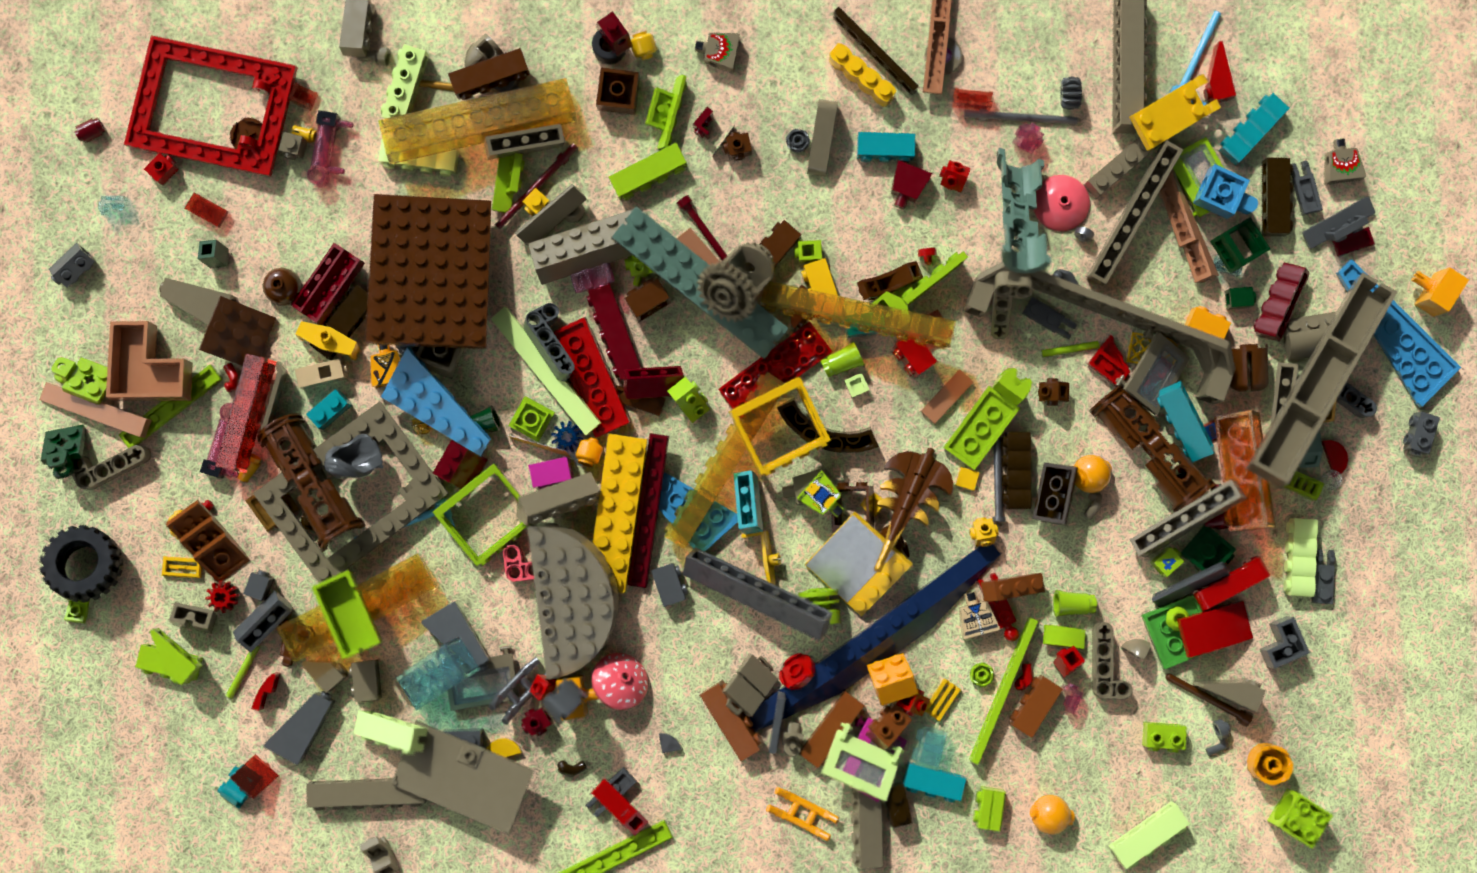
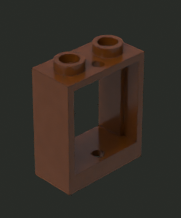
[832,482,874,533]

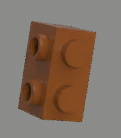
[865,703,912,750]

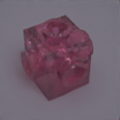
[1012,122,1044,154]

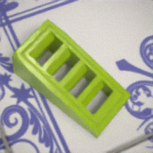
[1284,471,1325,501]

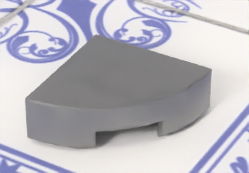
[659,733,681,753]

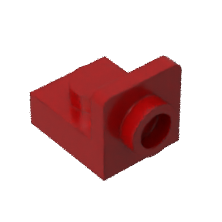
[529,674,558,701]

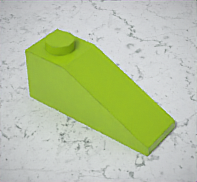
[150,628,203,685]

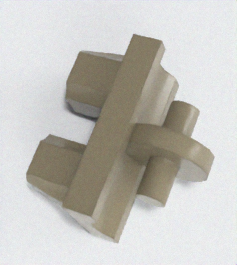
[782,722,804,757]

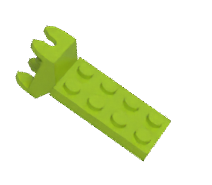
[868,251,968,337]
[943,368,1032,470]

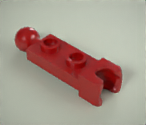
[977,573,1019,642]

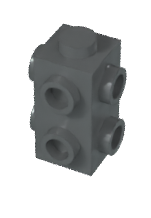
[49,242,95,288]
[1403,412,1440,457]

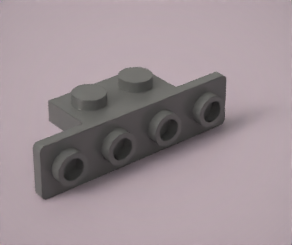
[1302,197,1375,249]

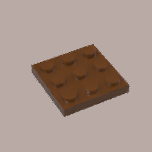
[198,296,276,371]

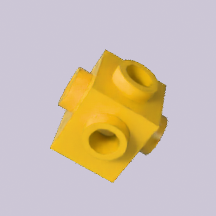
[969,517,999,547]

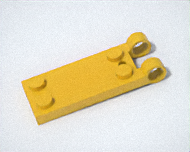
[1129,74,1221,151]

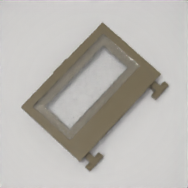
[1116,328,1190,415]
[443,646,520,711]

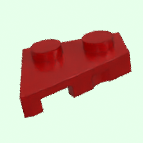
[1087,334,1130,387]

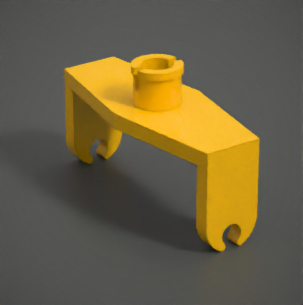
[296,321,360,361]
[741,531,781,585]

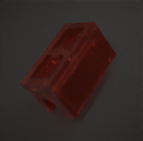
[952,87,993,111]

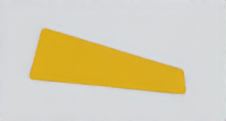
[507,435,573,459]

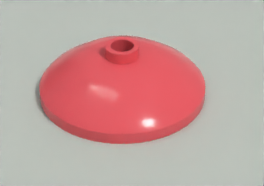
[1034,175,1090,231]

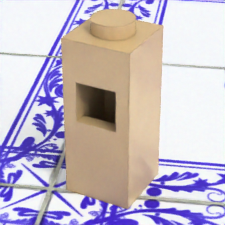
[295,359,350,389]

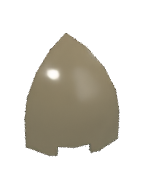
[1121,639,1151,660]

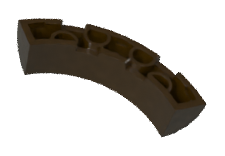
[777,398,879,453]

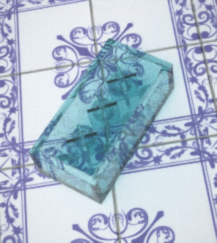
[396,636,480,711]

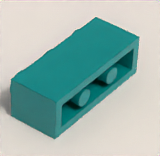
[856,132,915,163]
[733,470,764,535]
[902,761,967,803]

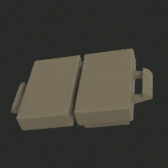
[722,654,778,716]

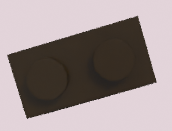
[885,782,913,828]

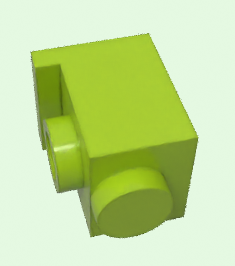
[794,240,822,263]

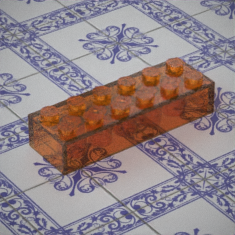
[1214,410,1275,532]

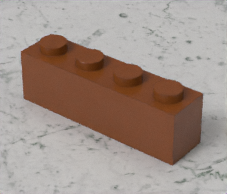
[700,680,764,761]
[799,690,865,768]

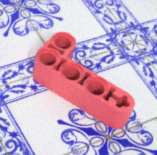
[503,545,534,582]

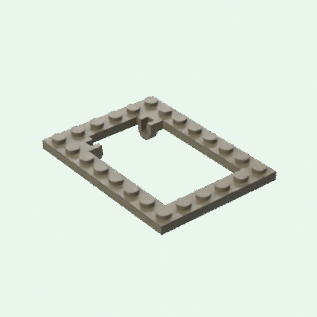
[253,401,449,583]

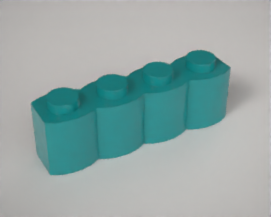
[1218,93,1290,165]

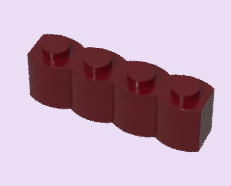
[1254,262,1310,342]

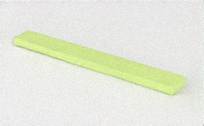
[491,307,601,436]

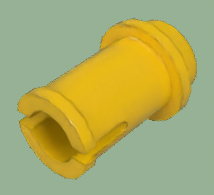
[291,125,318,143]

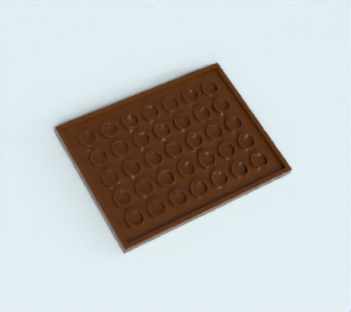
[365,194,491,349]

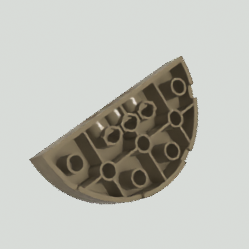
[528,522,619,679]

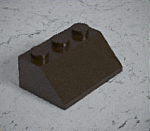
[1032,462,1078,525]

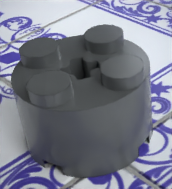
[542,678,587,724]

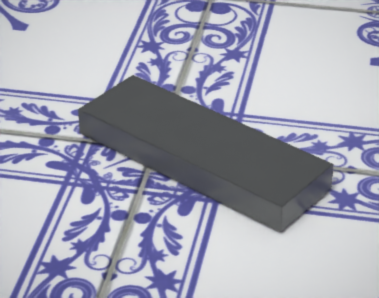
[769,691,786,754]

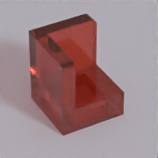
[288,82,318,111]

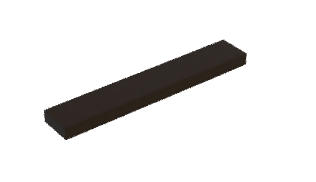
[833,7,919,95]

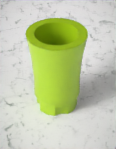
[821,341,865,377]
[1053,590,1097,617]

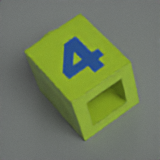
[1150,547,1184,577]

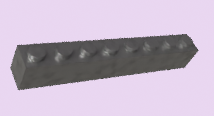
[683,547,833,640]

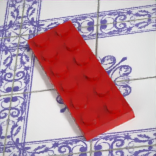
[553,317,631,438]

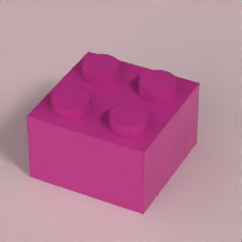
[528,457,574,490]

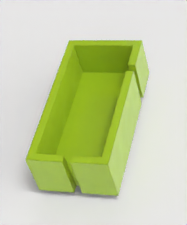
[311,570,383,660]

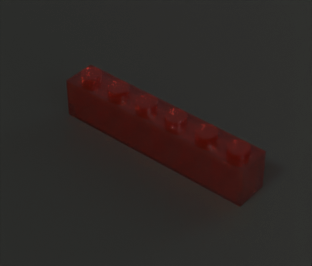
[216,354,276,473]

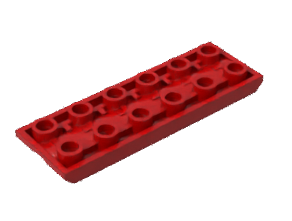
[718,321,833,420]

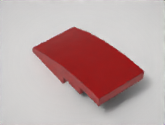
[1177,601,1253,658]

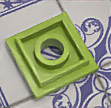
[508,396,555,442]

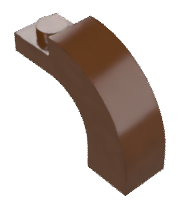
[857,261,923,301]

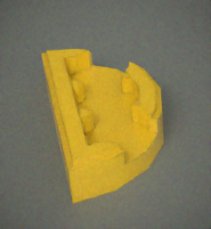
[486,738,522,757]

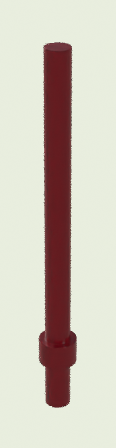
[495,143,578,230]

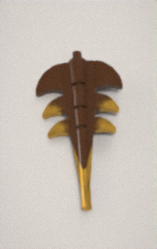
[874,448,953,573]

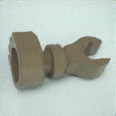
[357,47,391,66]

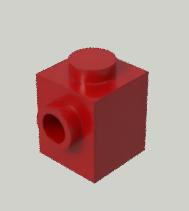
[144,153,179,185]
[1053,646,1086,678]

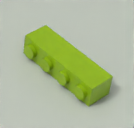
[609,143,687,201]

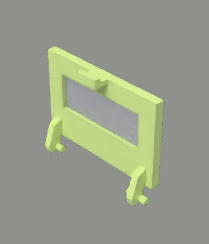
[822,722,904,802]

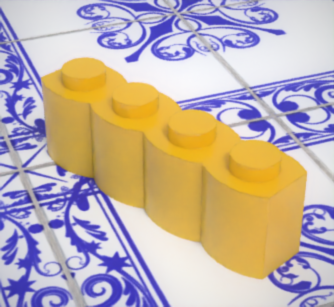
[828,43,897,107]

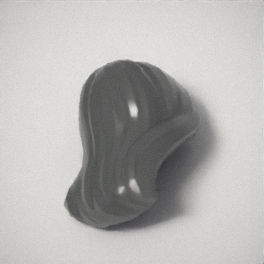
[324,434,383,479]

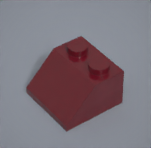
[432,440,488,489]

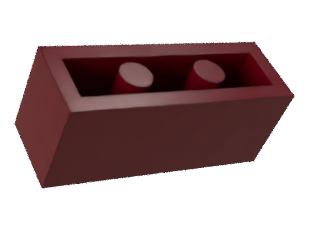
[623,366,684,400]

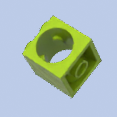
[1267,788,1334,849]

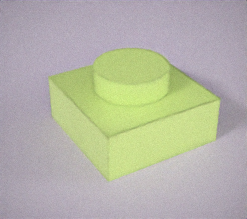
[844,373,870,398]

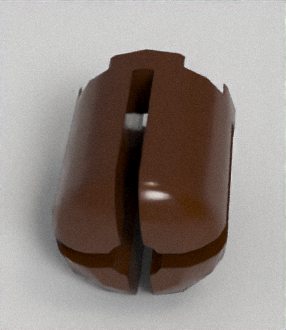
[1230,344,1269,392]

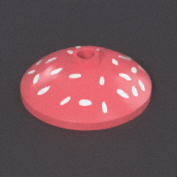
[592,653,648,710]

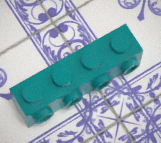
[1157,381,1215,462]

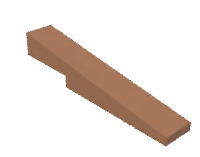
[923,0,952,95]
[1160,169,1219,283]
[39,382,152,438]

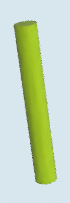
[1041,341,1099,357]
[225,646,260,699]

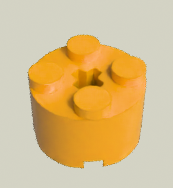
[1247,743,1293,785]

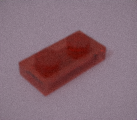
[184,192,229,228]

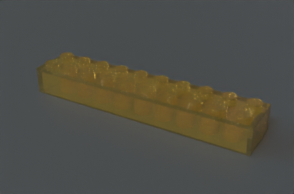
[378,78,577,164]

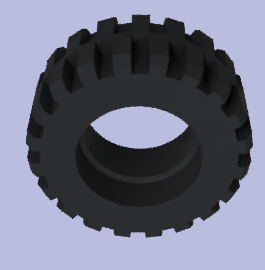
[39,525,123,602]

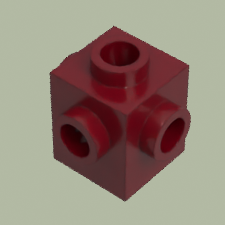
[521,706,553,737]

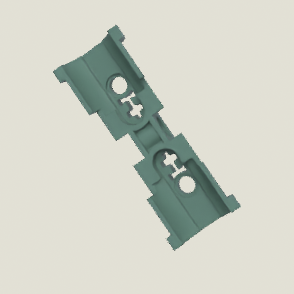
[997,148,1051,273]

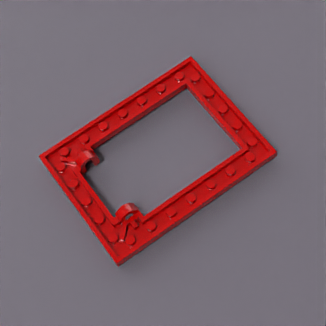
[124,35,298,177]

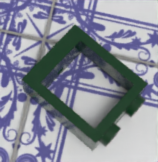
[1210,217,1270,274]

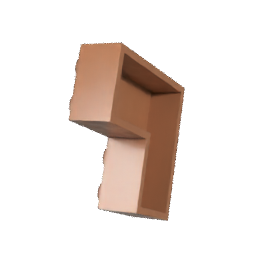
[106,321,193,401]

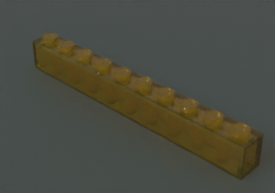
[760,281,956,349]
[664,372,784,549]

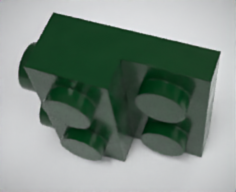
[1180,525,1236,572]

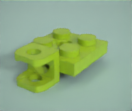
[51,357,108,405]

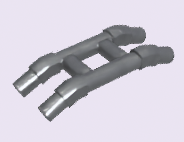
[489,657,546,725]

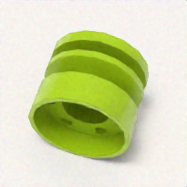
[798,587,841,625]

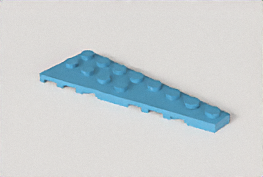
[1336,259,1461,407]

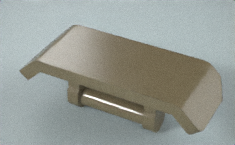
[251,361,287,433]

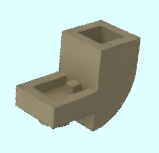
[360,836,399,873]

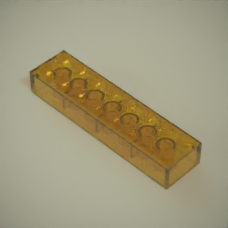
[276,553,438,663]

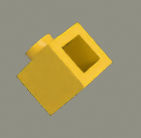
[522,188,550,216]

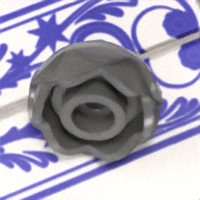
[786,129,810,153]

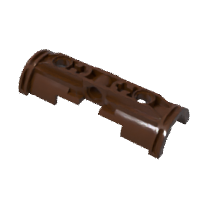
[1089,380,1216,513]
[257,413,366,552]

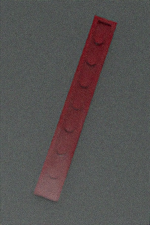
[627,433,670,588]

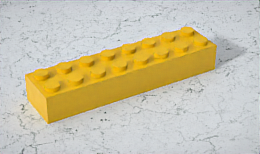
[593,433,648,593]

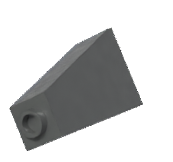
[421,601,492,673]
[263,691,335,765]

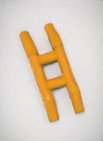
[766,787,840,842]

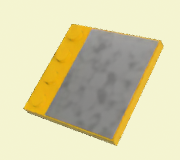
[805,511,913,617]

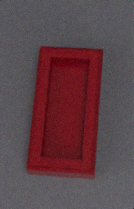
[1332,227,1375,257]

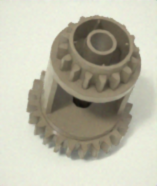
[697,242,775,322]

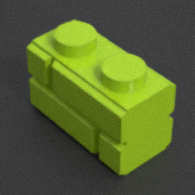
[973,786,1006,831]

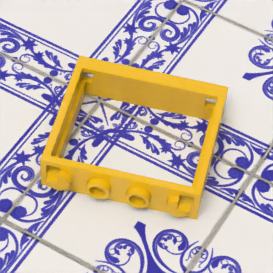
[728,377,831,476]

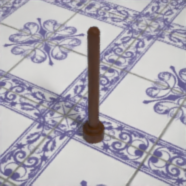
[1165,673,1253,727]

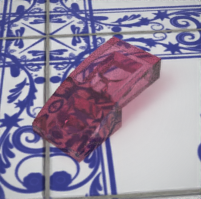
[570,263,615,293]

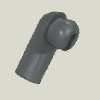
[1053,269,1079,285]

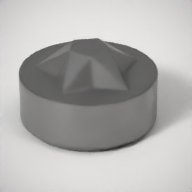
[1074,227,1095,242]

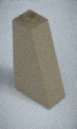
[159,278,237,325]

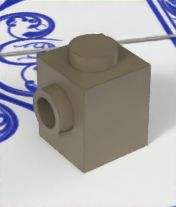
[279,132,308,160]

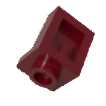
[693,106,714,139]

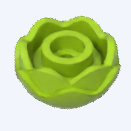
[1166,607,1190,631]
[970,663,994,687]

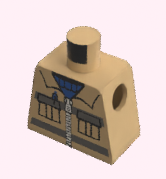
[959,591,1000,639]

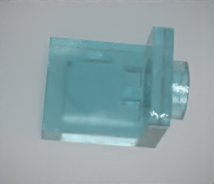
[98,196,130,218]

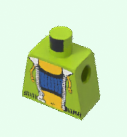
[797,471,844,517]

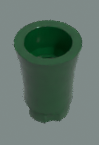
[470,405,501,433]

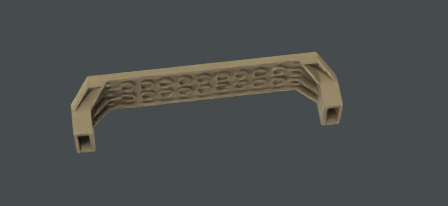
[963,262,1235,404]

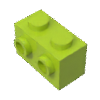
[668,377,710,423]
[1142,722,1187,753]

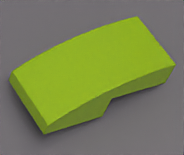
[64,599,90,624]
[1043,625,1085,650]

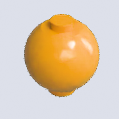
[1074,455,1112,493]
[1030,795,1075,835]

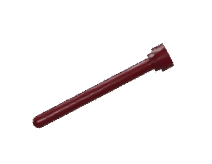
[676,195,729,266]

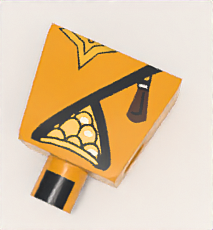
[370,345,402,388]

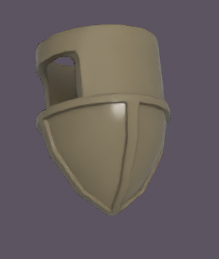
[465,33,504,67]

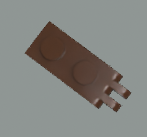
[616,385,666,417]

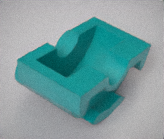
[217,764,262,809]

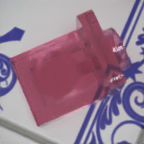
[1061,683,1083,714]

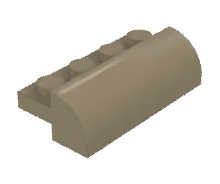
[1283,311,1337,361]

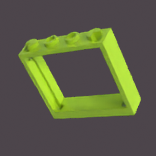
[432,462,531,566]

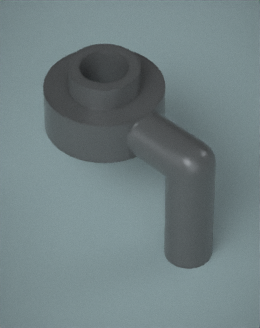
[1205,719,1231,756]

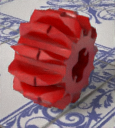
[205,580,240,613]

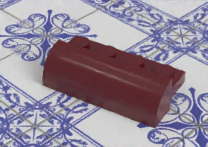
[291,243,365,325]

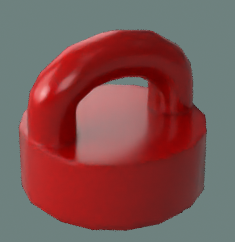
[918,247,937,266]

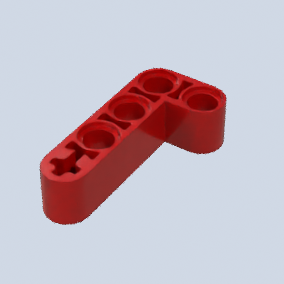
[1193,556,1271,611]

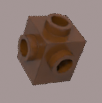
[723,132,752,161]
[1038,378,1069,406]

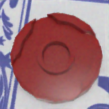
[779,653,815,690]

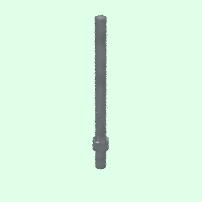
[964,109,1078,125]

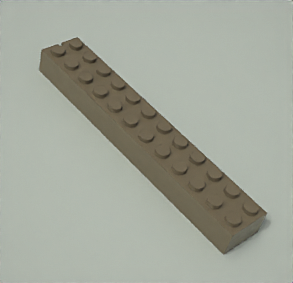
[1246,272,1397,489]

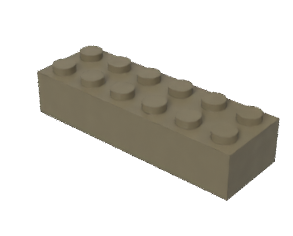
[528,209,633,285]

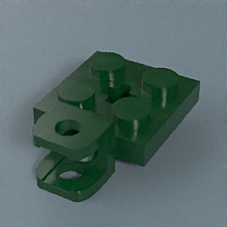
[41,425,86,479]

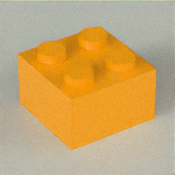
[867,653,918,706]

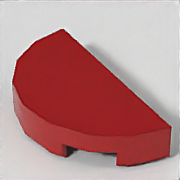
[1322,440,1348,477]

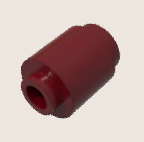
[74,117,106,143]

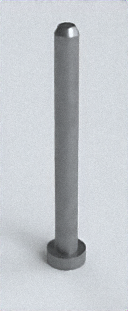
[992,437,1006,522]

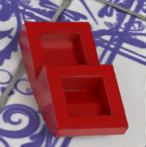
[251,672,280,711]

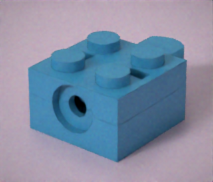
[1193,164,1258,219]

